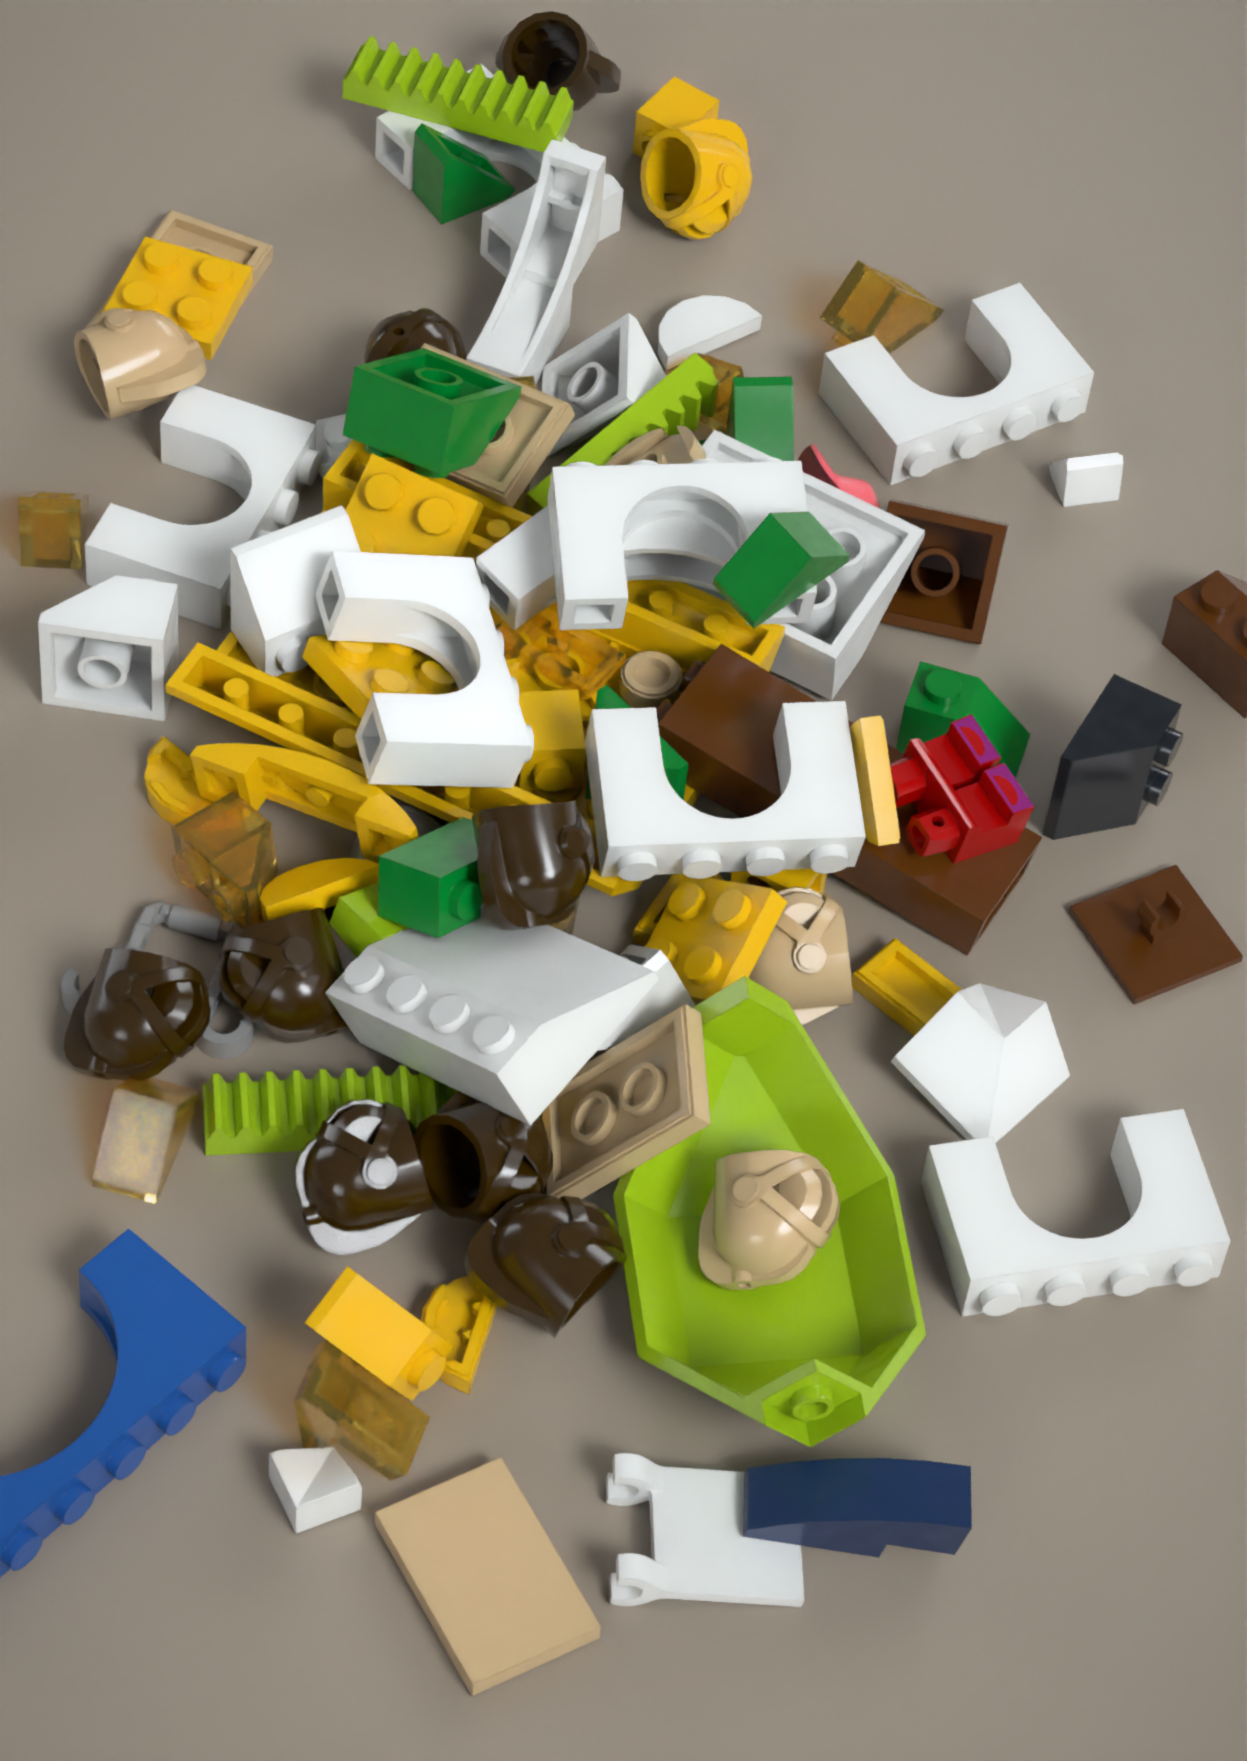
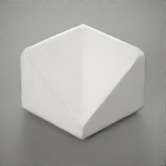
[269,1447,362,1534]

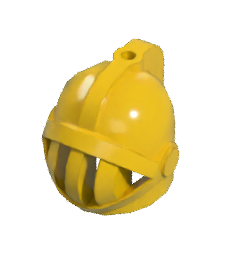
[640,118,753,240]

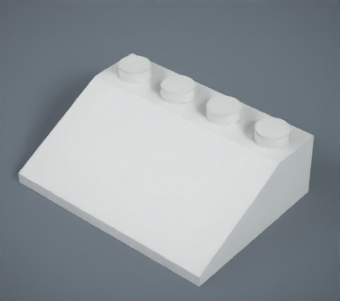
[686,429,925,701]
[325,900,660,1126]

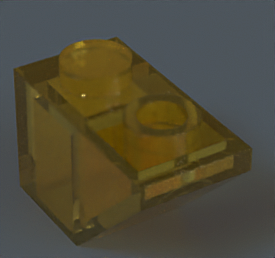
[171,791,278,929]

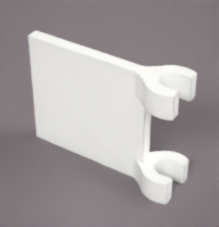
[605,1453,804,1607]

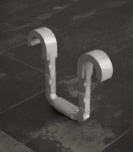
[61,901,254,1060]

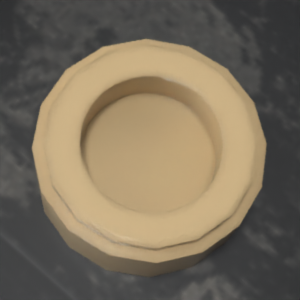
[619,651,682,710]

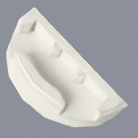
[657,295,762,370]

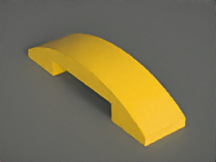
[190,743,418,863]

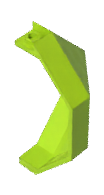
[613,976,926,1447]

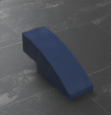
[743,1458,972,1558]

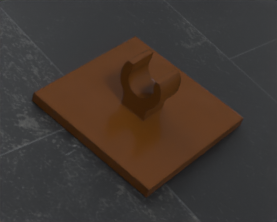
[1069,865,1243,1005]

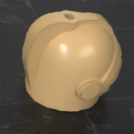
[74,308,207,420]
[749,886,853,1025]
[698,1150,840,1290]

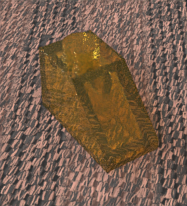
[820,260,944,354]

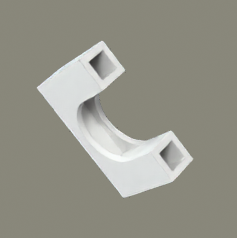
[375,64,624,278]
[818,283,1094,486]
[85,385,322,629]
[547,457,817,630]
[315,551,534,788]
[585,701,866,881]
[921,1109,1231,1316]

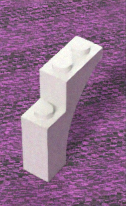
[466,139,606,388]
[476,506,736,630]

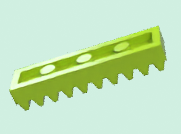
[342,36,574,152]
[526,352,718,517]
[203,1065,458,1156]

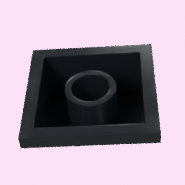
[1042,674,1183,840]

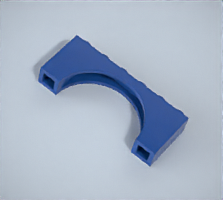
[0,1228,246,1578]

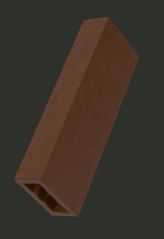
[656,644,1042,956]

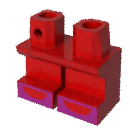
[890,714,1034,864]

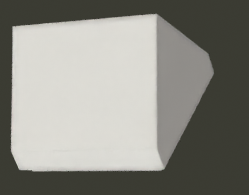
[1049,453,1123,507]

